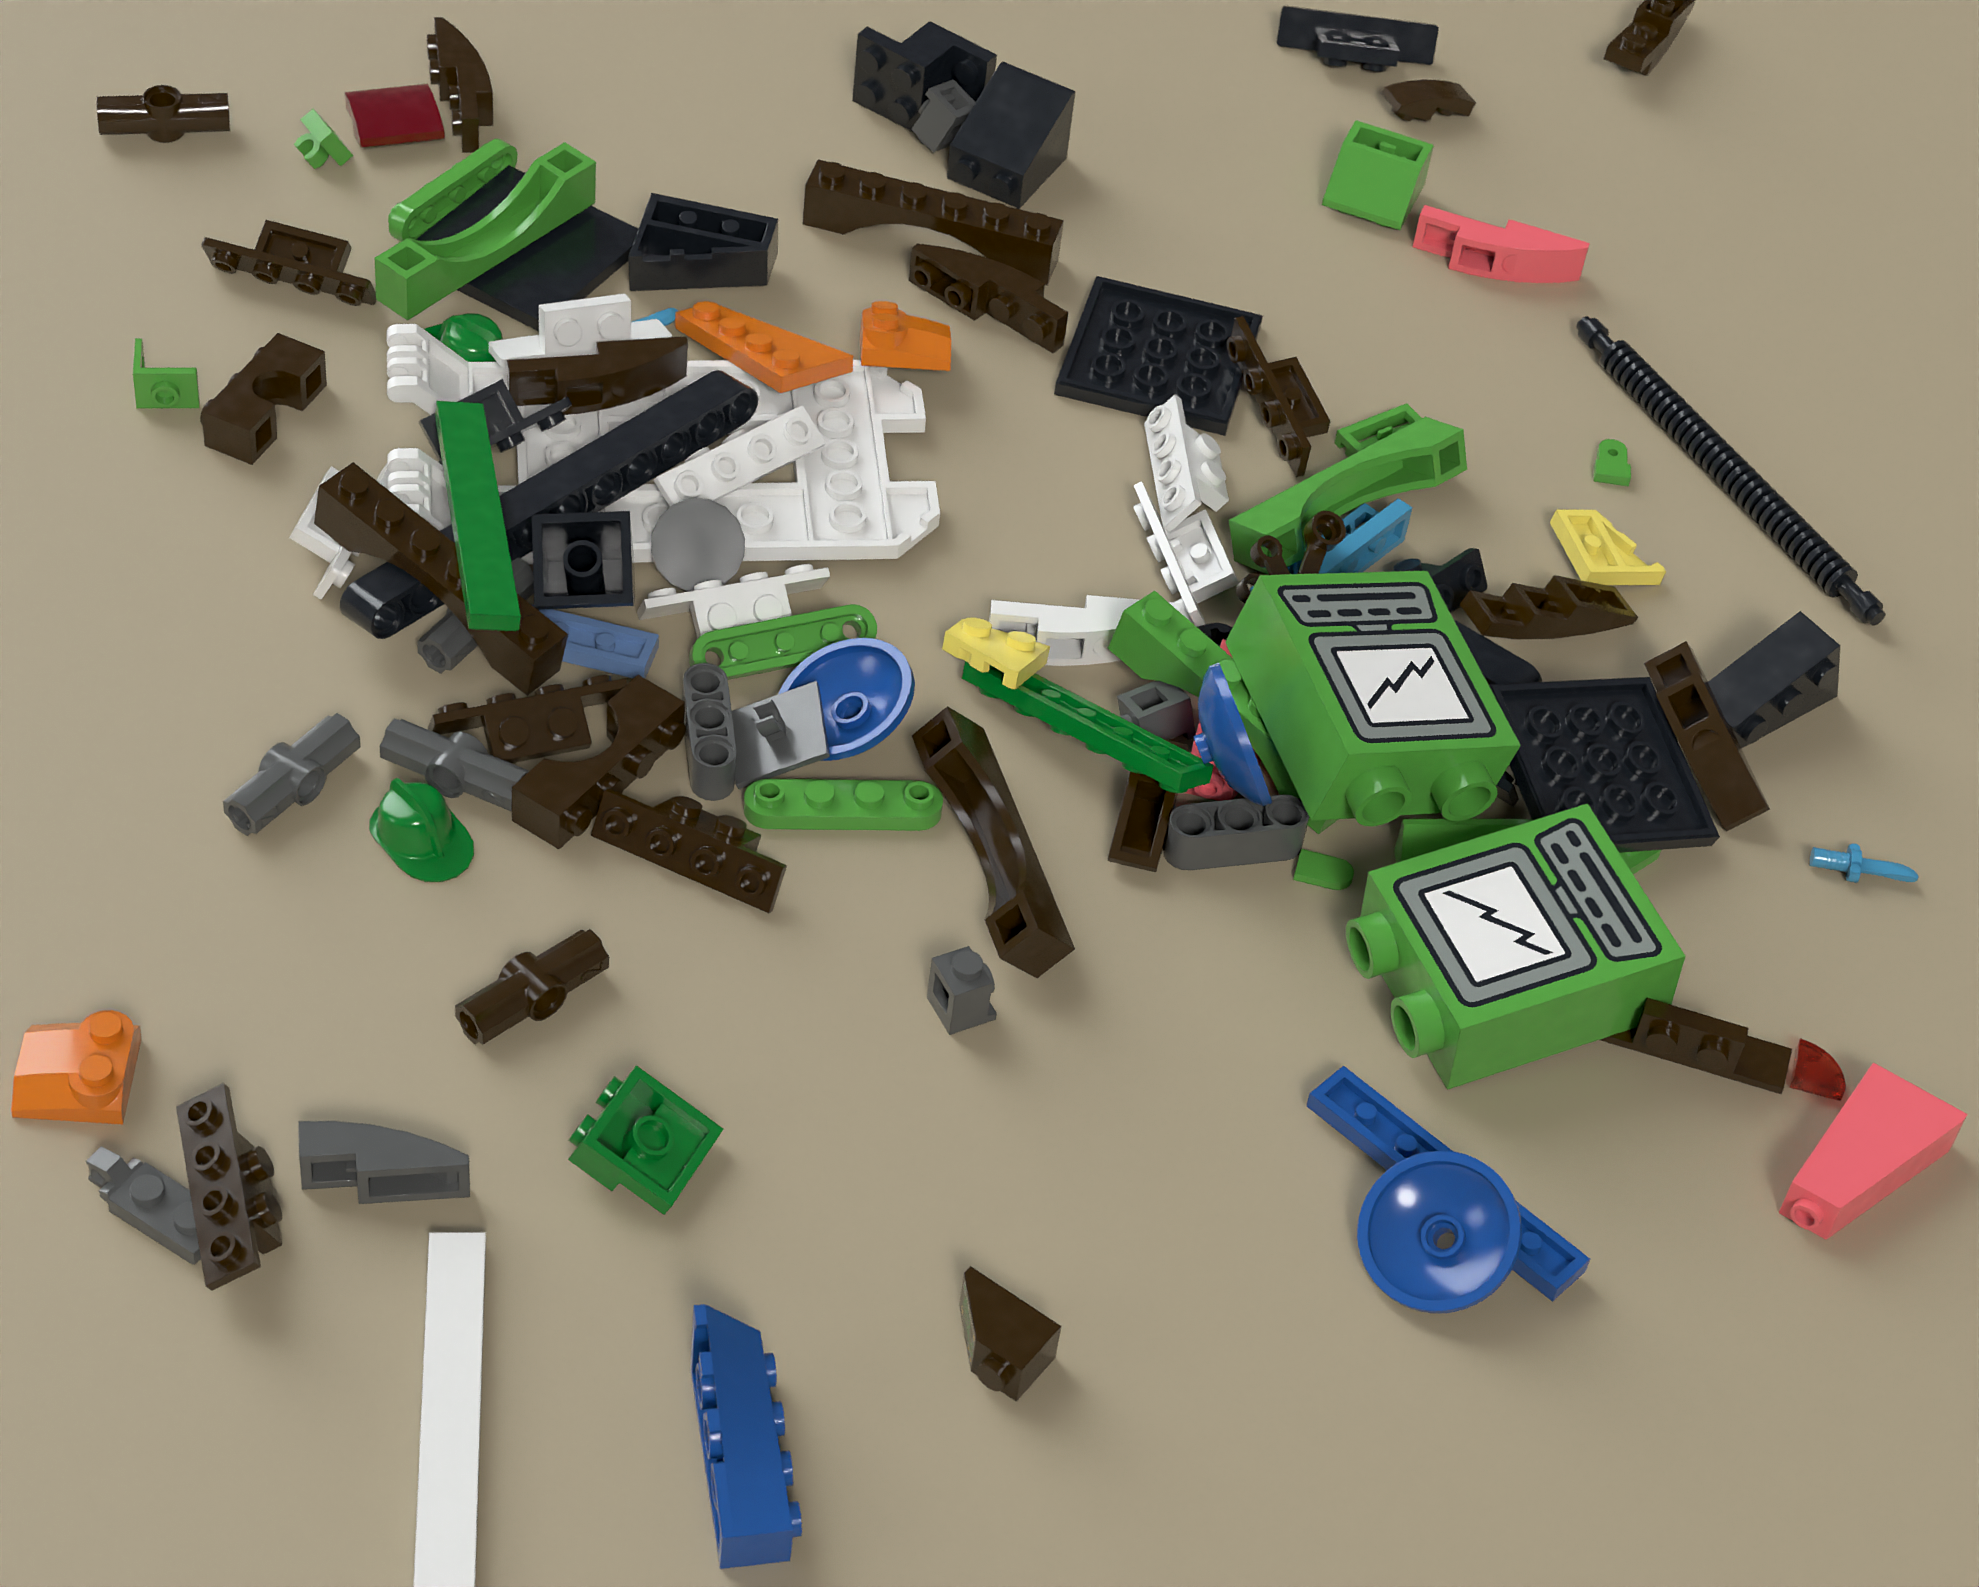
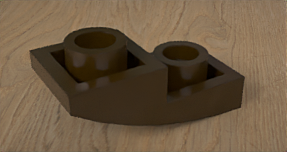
[1381,79,1476,121]

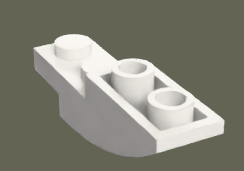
[989,595,1181,666]

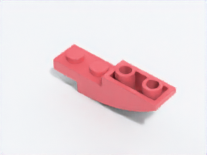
[1413,205,1590,283]

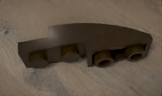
[1604,0,1696,75]
[427,17,493,153]
[909,243,1068,353]
[507,336,688,415]
[1644,641,1770,832]

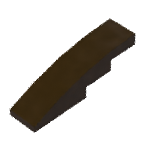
[1460,575,1638,640]

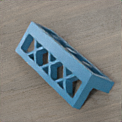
[1250,498,1412,592]

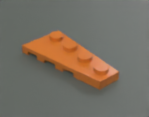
[675,301,853,393]

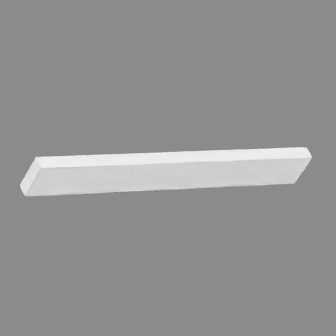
[414,1232,486,1587]

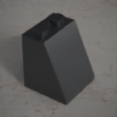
[947,61,1076,209]
[532,511,635,610]

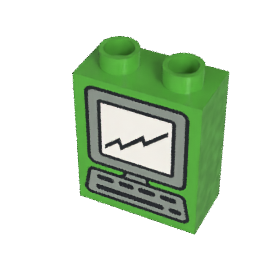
[1225,571,1521,826]
[1346,804,1686,1090]

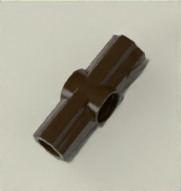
[97,85,230,143]
[455,929,609,1045]

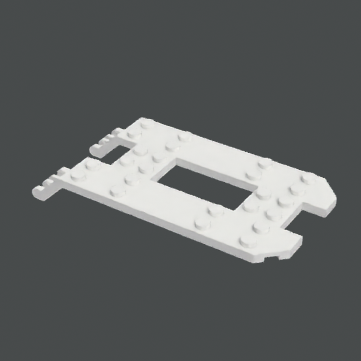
[387,324,940,564]

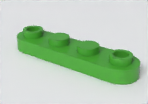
[388,138,518,241]
[689,604,877,680]
[743,779,943,831]

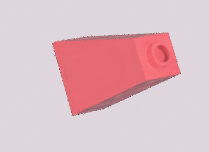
[1779,1062,1967,1240]

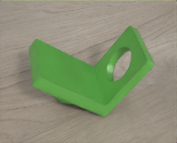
[133,338,200,409]

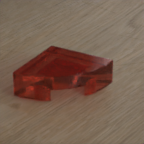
[1790,1039,1846,1101]

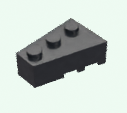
[628,193,778,291]
[1708,611,1841,748]

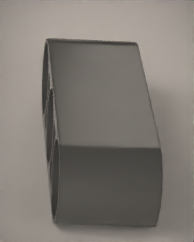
[682,663,737,801]
[1163,795,1309,870]

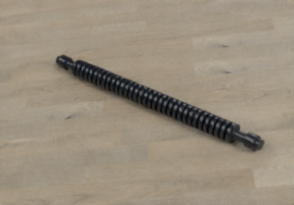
[1576,316,1886,626]

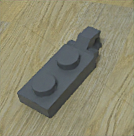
[86,1146,201,1265]

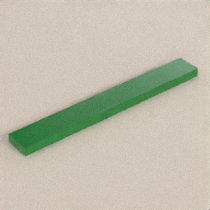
[435,401,521,631]

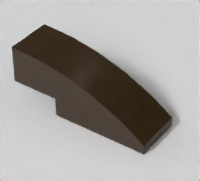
[1108,739,1189,873]

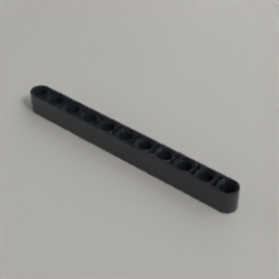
[340,370,759,639]

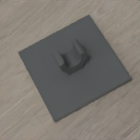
[732,681,830,789]

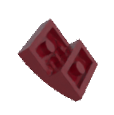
[344,84,445,148]

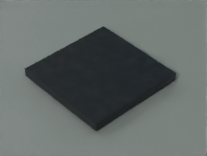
[416,165,638,331]
[1054,276,1263,436]
[1488,677,1720,853]

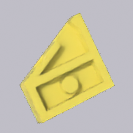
[1550,509,1666,585]
[942,618,1050,690]

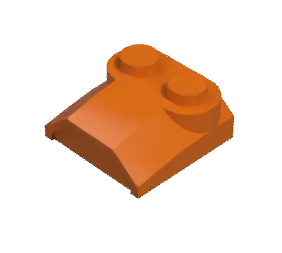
[860,301,951,371]
[11,1010,142,1125]

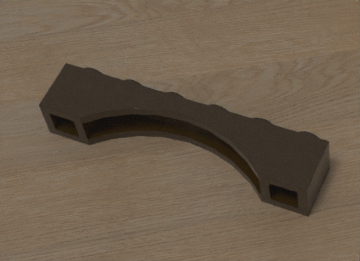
[803,159,1064,286]
[314,462,568,696]
[912,706,1075,978]

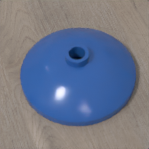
[778,638,915,761]
[1193,662,1272,806]
[1357,1151,1522,1314]

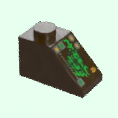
[959,1266,1061,1402]

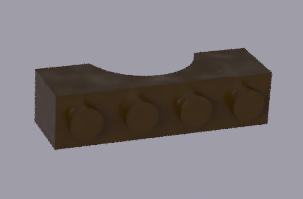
[512,675,686,849]

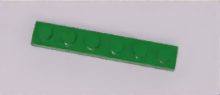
[962,661,1214,793]

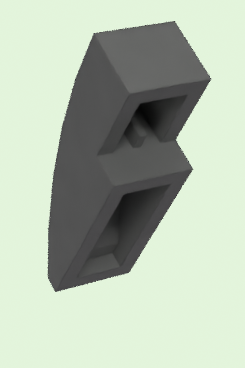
[298,1121,470,1204]

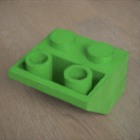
[1322,120,1434,230]

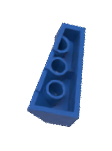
[690,1304,802,1569]

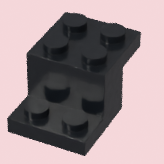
[852,21,997,132]

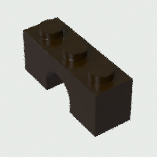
[200,333,327,465]

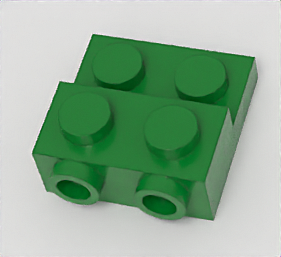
[568,1065,724,1215]

